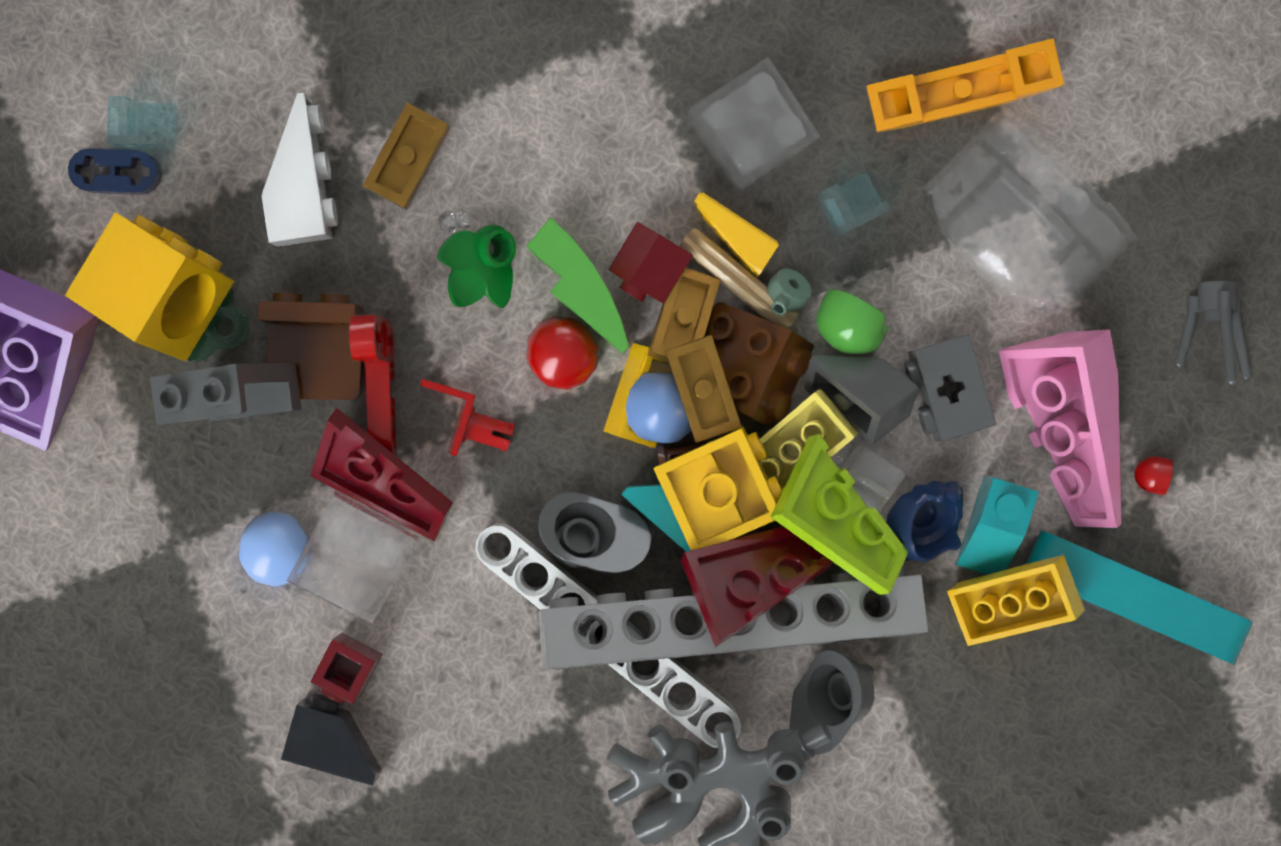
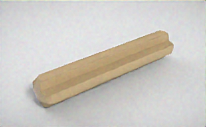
[679,228,798,329]

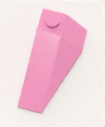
[999,330,1121,528]

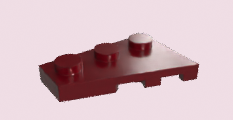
[681,526,833,648]

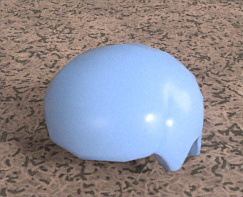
[239,511,312,587]

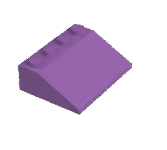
[0,270,98,451]

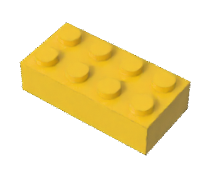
[947,555,1085,646]

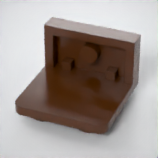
[258,293,364,401]
[704,302,815,428]

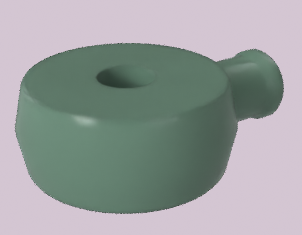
[767,268,811,315]

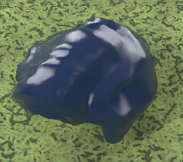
[886,480,963,562]

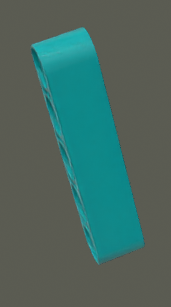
[1026,530,1253,665]

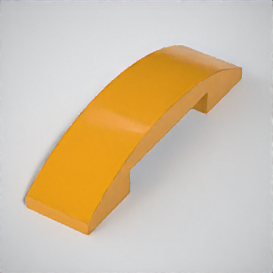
[866,38,1065,133]

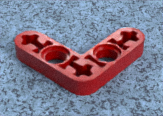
[349,315,397,455]

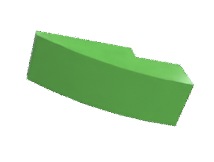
[526,217,629,354]

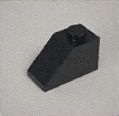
[281,694,381,786]

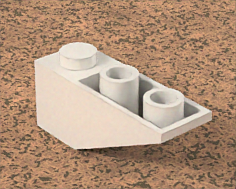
[261,93,338,247]

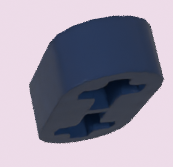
[68,148,162,195]

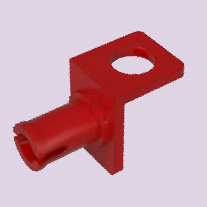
[419,378,515,457]

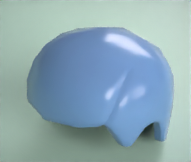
[625,372,691,443]

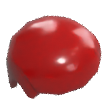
[526,316,599,390]

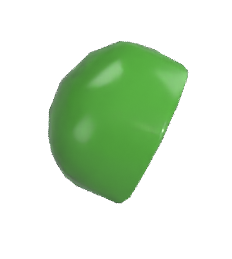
[816,289,888,355]

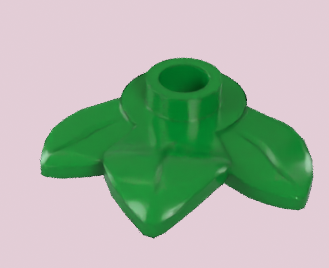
[437,225,516,308]

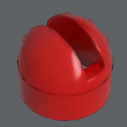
[1134,456,1173,496]

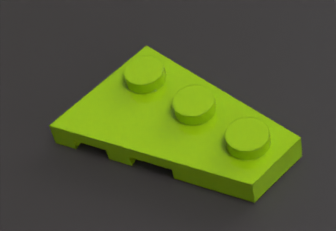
[770,434,908,595]

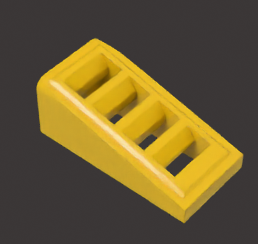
[693,192,779,277]

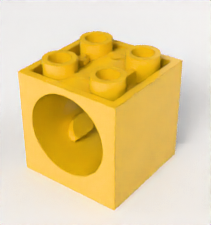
[65,212,235,362]

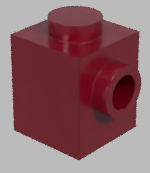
[608,221,693,304]
[310,633,383,704]

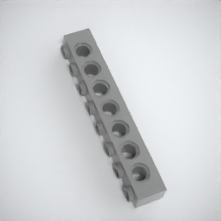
[538,568,928,670]

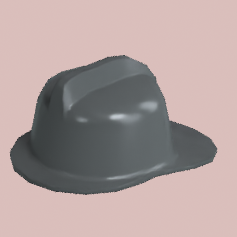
[538,492,651,574]
[789,650,875,755]

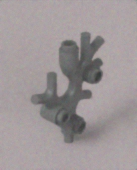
[607,722,832,846]

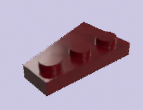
[310,408,453,541]

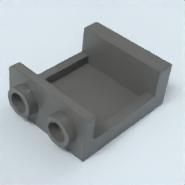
[150,363,302,425]

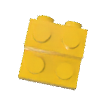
[653,426,783,550]

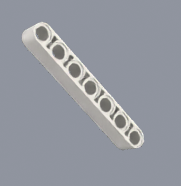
[475,523,741,748]

